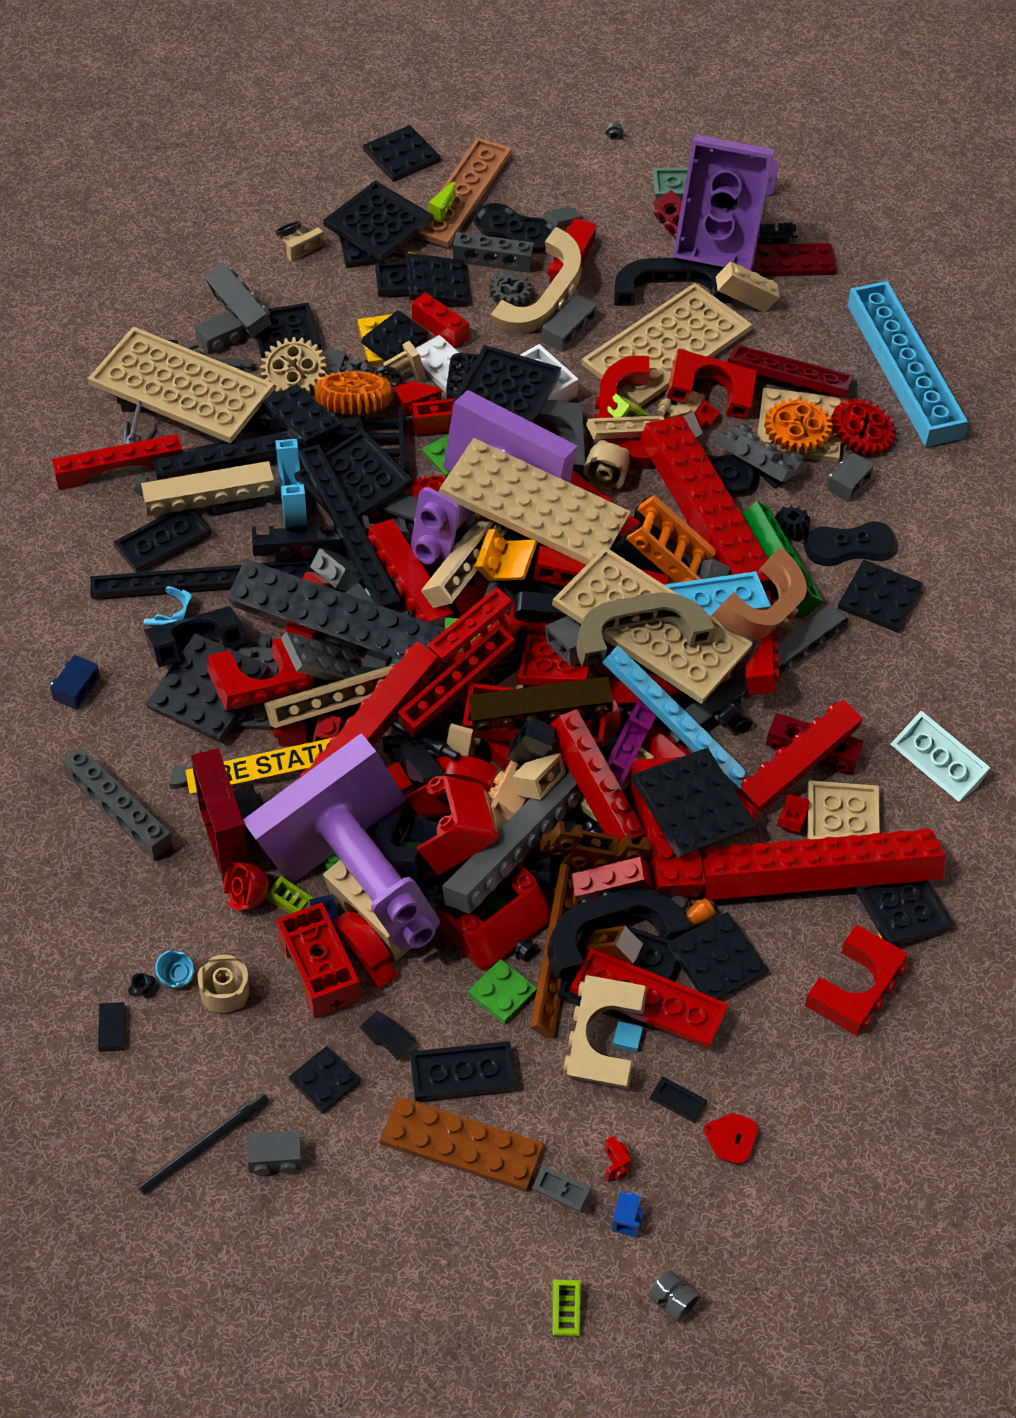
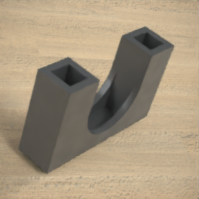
[535,399,587,477]

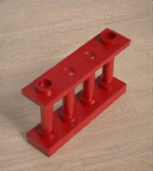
[427,587,520,675]

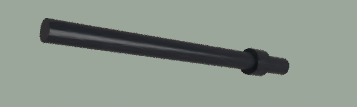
[358,702,461,762]
[138,1093,269,1195]

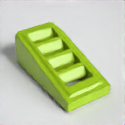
[429,182,456,222]
[265,876,314,913]
[552,1280,581,1337]

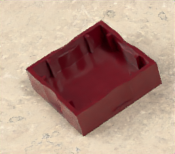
[190,748,249,884]

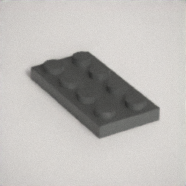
[281,632,363,682]

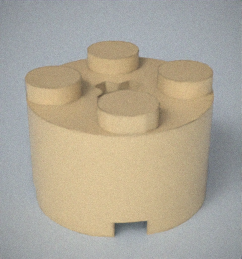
[583,440,630,491]
[198,955,250,1013]

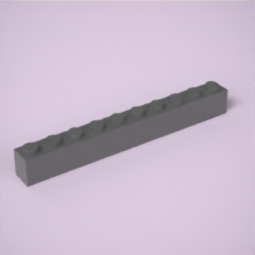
[442,763,584,914]

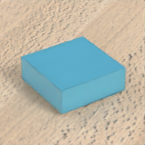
[612,1021,643,1053]

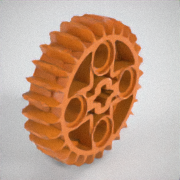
[315,370,391,416]

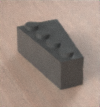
[204,262,272,338]

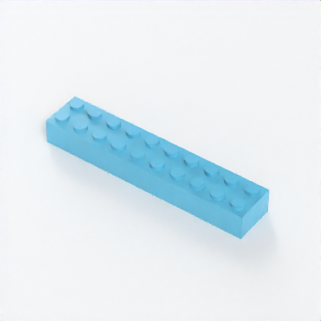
[847,281,968,447]

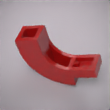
[434,755,498,793]
[331,911,398,989]

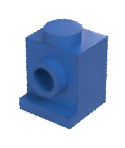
[611,1192,644,1238]

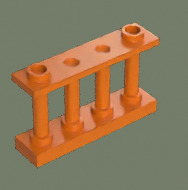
[627,495,716,583]

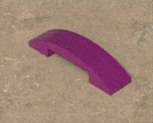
[607,701,656,788]

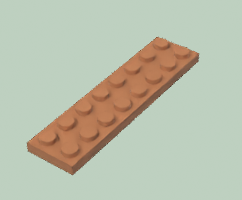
[414,137,511,248]

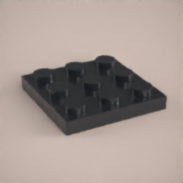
[363,125,441,182]
[405,253,469,307]
[255,302,321,359]
[837,559,924,633]
[855,881,954,946]
[667,912,769,1000]

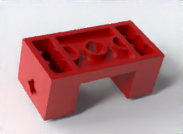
[276,902,360,1019]

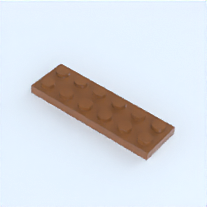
[379,1096,543,1192]

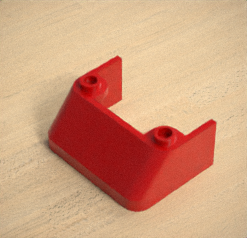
[405,776,498,875]
[436,863,551,970]

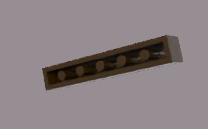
[469,676,613,731]

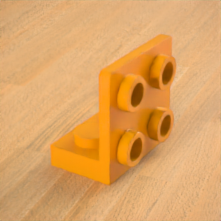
[475,529,537,581]

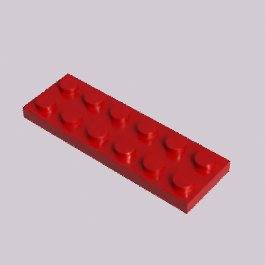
[570,948,728,1049]

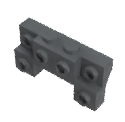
[714,423,809,482]

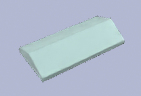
[890,711,991,802]

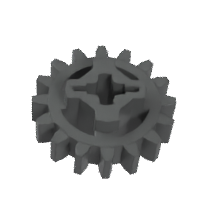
[489,271,532,307]

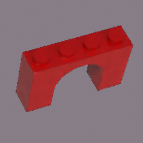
[666,349,757,420]
[207,638,314,711]
[805,924,908,1036]

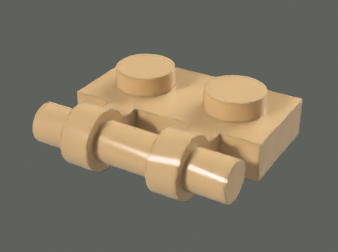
[657,390,705,416]

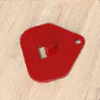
[703,1113,757,1164]

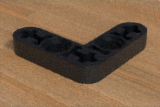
[446,353,479,399]

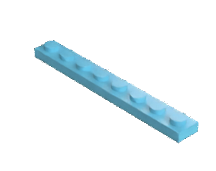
[602,645,750,791]

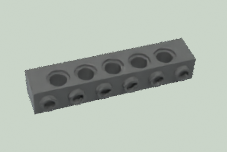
[62,747,173,861]

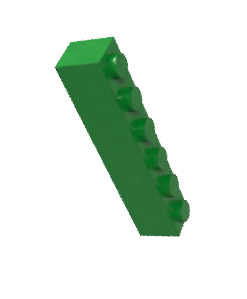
[741,501,824,618]

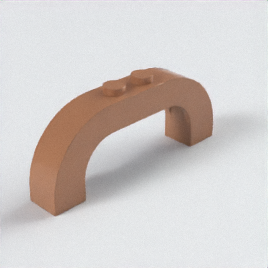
[712,547,807,639]

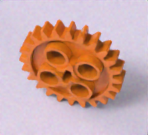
[764,397,833,454]

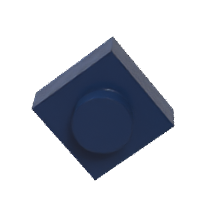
[309,894,338,921]

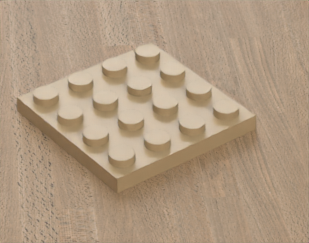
[757,388,845,463]

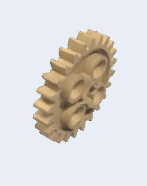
[260,337,327,395]

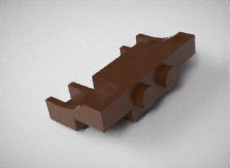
[540,821,650,869]

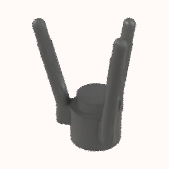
[122,401,157,445]

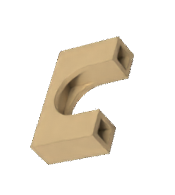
[323,860,412,961]
[564,975,647,1089]

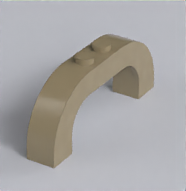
[576,592,715,667]

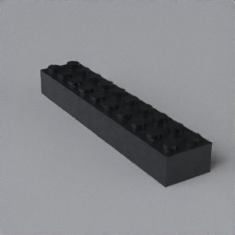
[227,559,446,679]

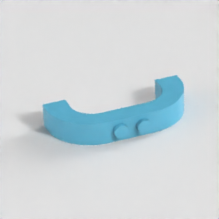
[276,439,307,528]

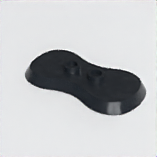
[473,203,555,251]
[706,454,755,493]
[803,521,898,566]

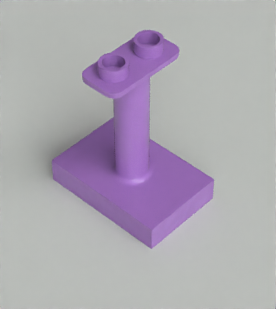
[673,135,779,271]
[411,390,578,568]
[243,733,440,951]

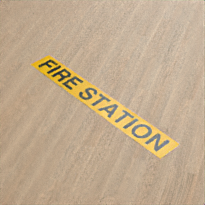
[185,738,331,794]

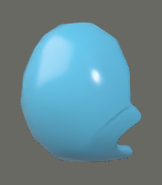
[155,950,195,989]

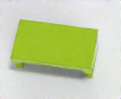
[608,393,650,418]

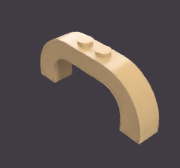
[491,227,582,333]

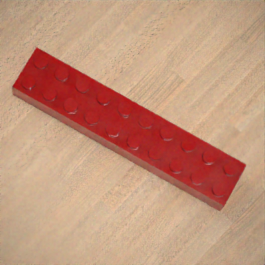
[640,416,775,593]
[699,829,945,900]

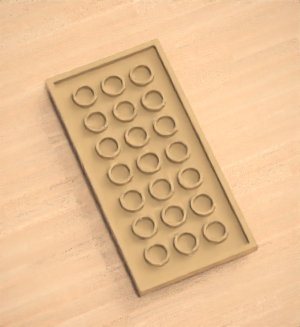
[581,283,753,407]
[88,327,275,443]
[439,438,630,565]
[552,547,753,704]

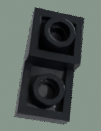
[360,1010,417,1061]

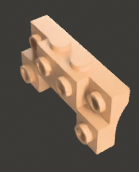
[487,761,526,830]

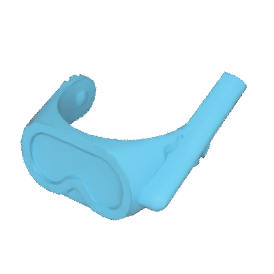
[144,586,192,626]

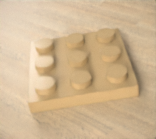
[807,780,879,839]

